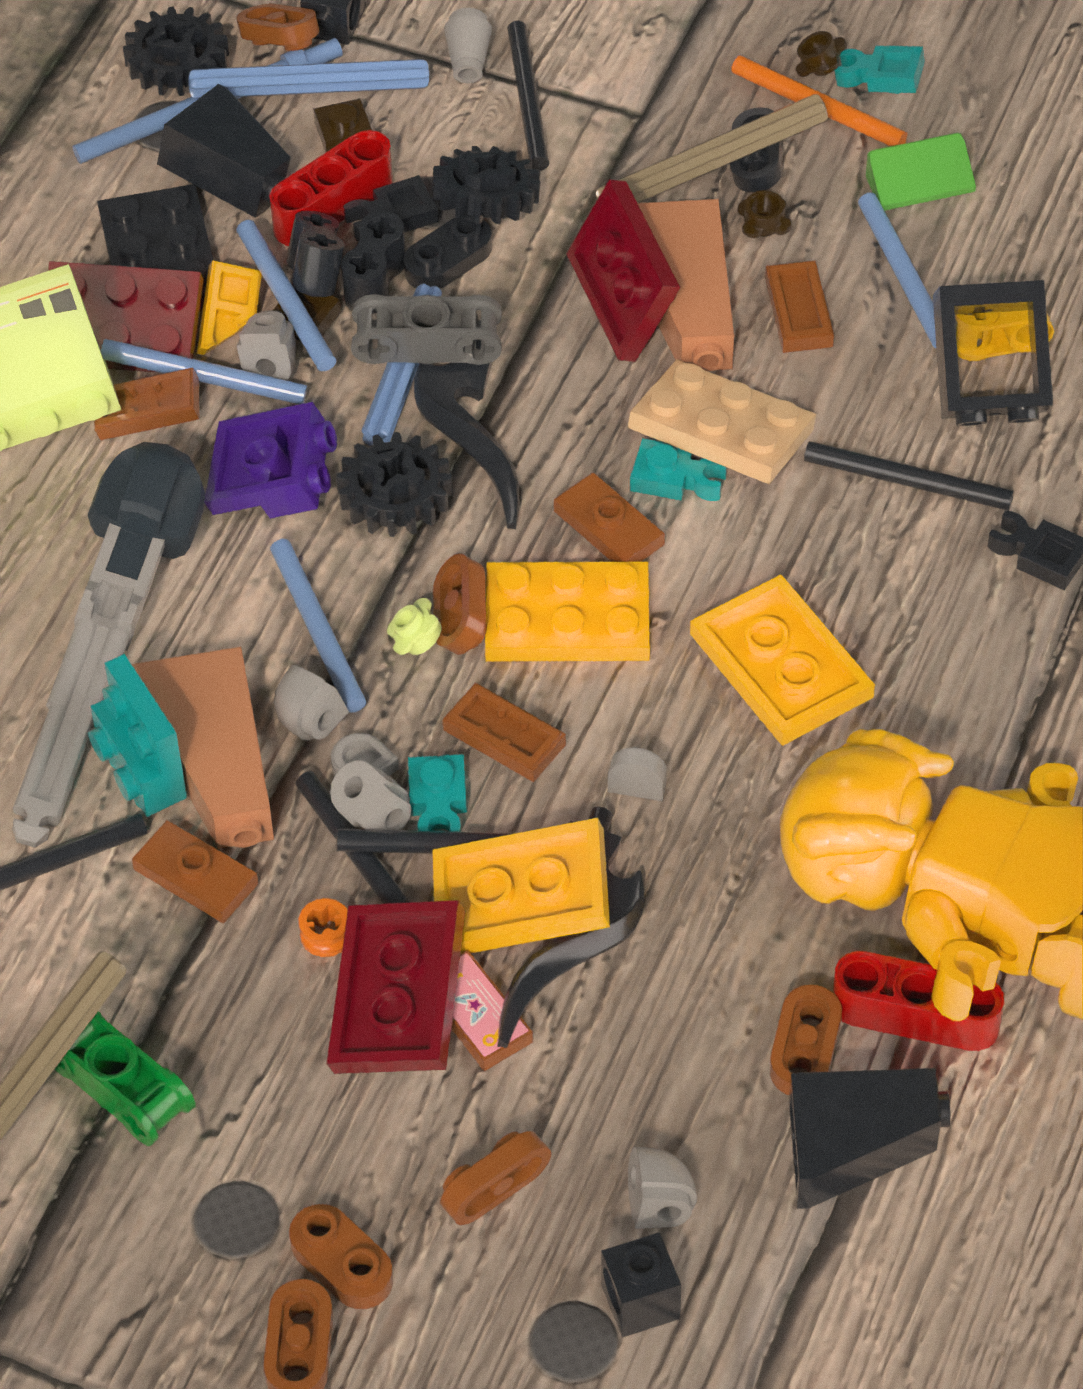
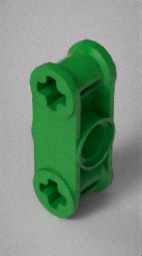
[54,1011,196,1146]

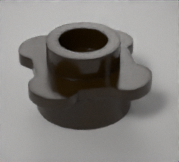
[795,31,847,77]
[737,190,791,238]

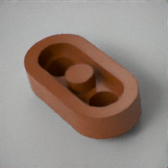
[236,3,320,51]
[433,553,487,655]
[770,985,842,1095]
[440,1131,552,1225]
[289,1204,393,1309]
[264,1279,333,1389]

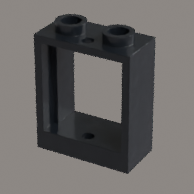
[933,280,1053,426]

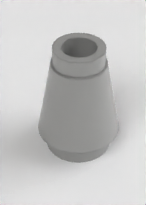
[444,8,492,83]

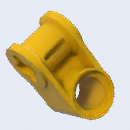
[955,310,1054,361]

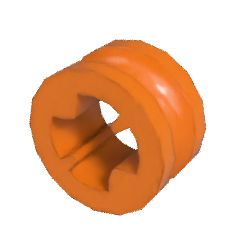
[298,898,348,957]

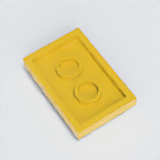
[485,562,650,662]
[690,574,875,746]
[433,818,610,954]

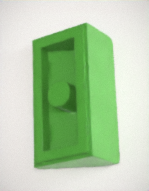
[866,133,976,211]

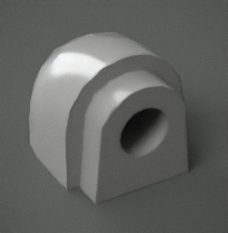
[237,311,296,381]
[274,665,349,740]
[330,760,411,830]
[628,1147,697,1229]

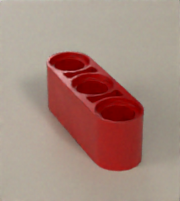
[270,130,393,246]
[833,951,1004,1051]

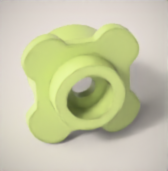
[387,598,442,655]

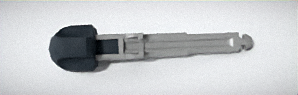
[12,442,205,848]

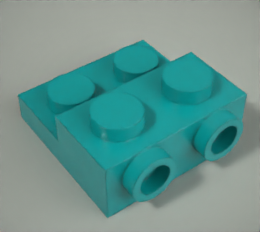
[88,654,187,817]

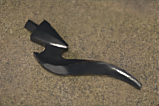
[414,313,519,530]
[497,807,644,1048]

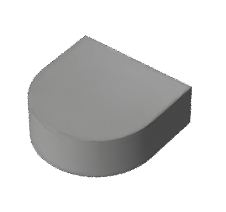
[331,733,399,777]
[608,747,667,801]

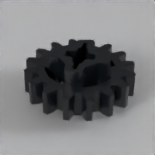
[123,6,229,96]
[432,146,541,224]
[336,432,452,537]

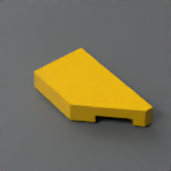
[197,260,262,355]

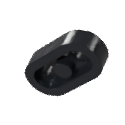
[730,107,783,193]
[404,215,492,289]

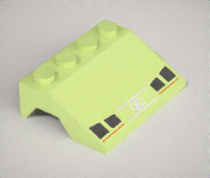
[0,264,121,451]

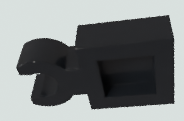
[343,175,438,241]
[987,511,1083,591]

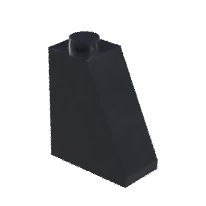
[157,84,291,218]
[789,1068,950,1209]

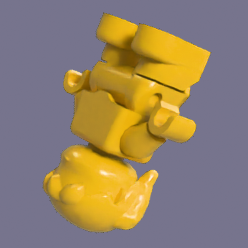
[780,729,1083,1021]

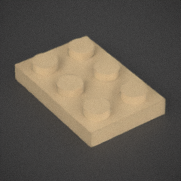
[628,359,816,484]

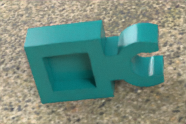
[834,45,925,94]
[630,438,727,501]
[408,754,467,832]

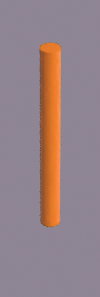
[731,55,908,146]

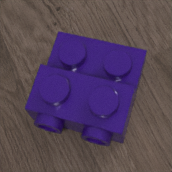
[204,402,337,519]

